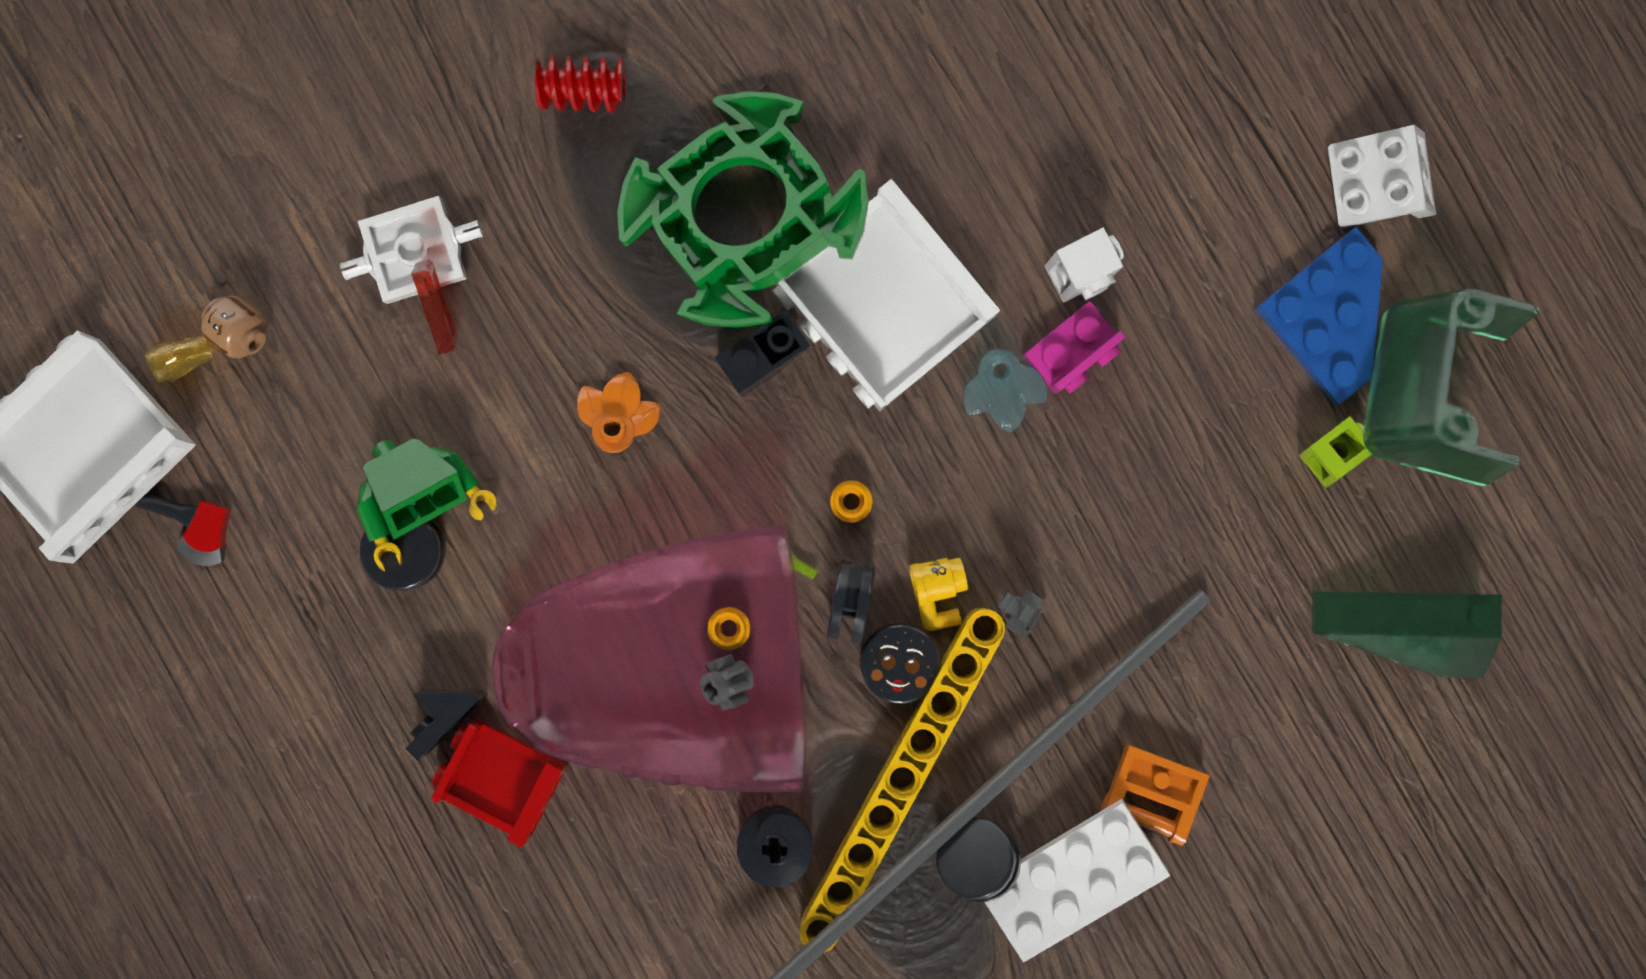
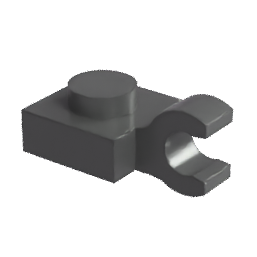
[998,590,1047,640]

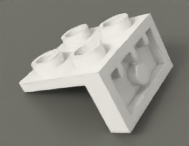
[1328,125,1436,228]

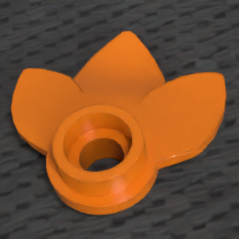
[577,372,661,453]

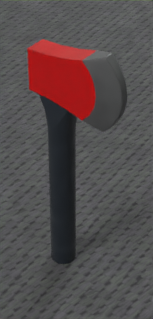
[134,493,231,566]

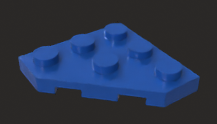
[1255,227,1383,406]

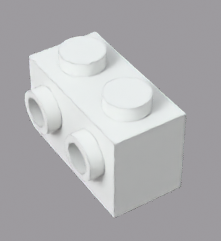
[1044,227,1124,303]

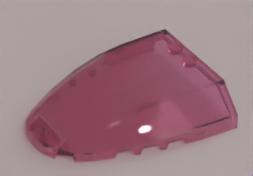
[492,526,807,792]

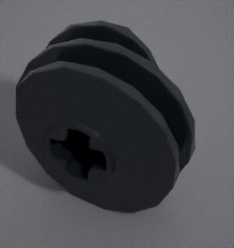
[737,805,813,887]

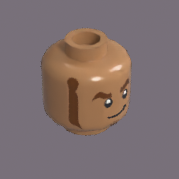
[201,295,268,359]

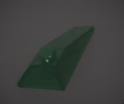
[1312,591,1502,678]

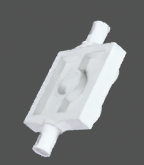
[340,196,484,304]

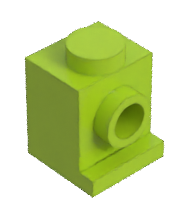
[1299,417,1378,488]

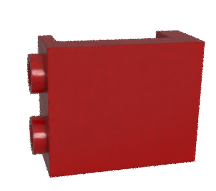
[430,719,569,848]

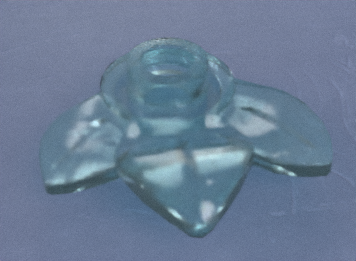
[963,349,1047,432]

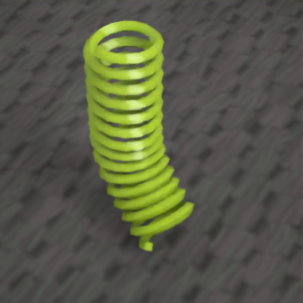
[780,548,819,579]

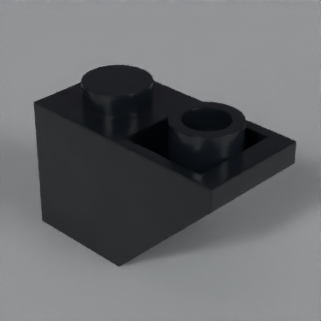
[715,310,810,398]

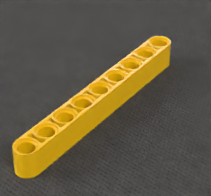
[800,608,1005,953]

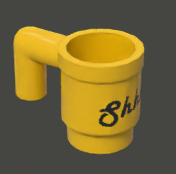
[909,557,968,631]

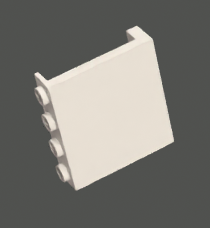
[772,179,1000,411]
[0,330,196,564]

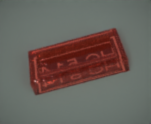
[411,259,458,355]

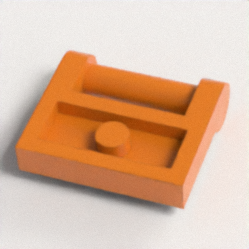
[1100,743,1210,846]

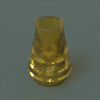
[145,335,216,383]

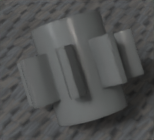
[700,654,754,711]

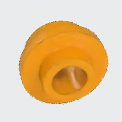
[830,480,872,523]
[708,607,751,650]

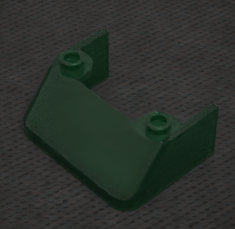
[1363,289,1539,487]

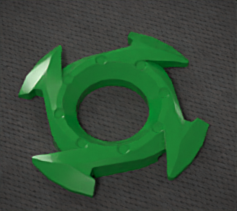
[617,91,869,328]

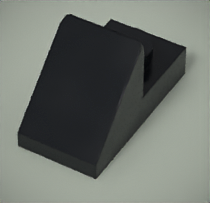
[405,689,487,761]

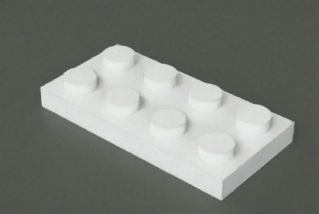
[985,799,1170,963]

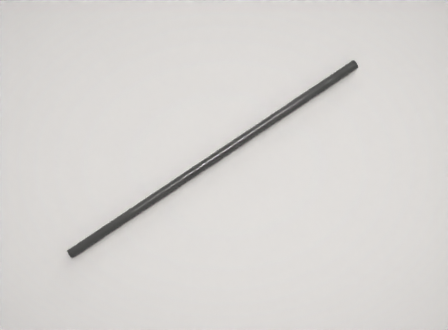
[769,589,1211,979]

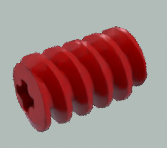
[535,55,626,113]

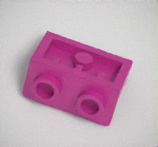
[1023,301,1126,395]

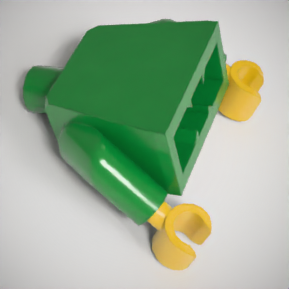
[356,439,496,571]

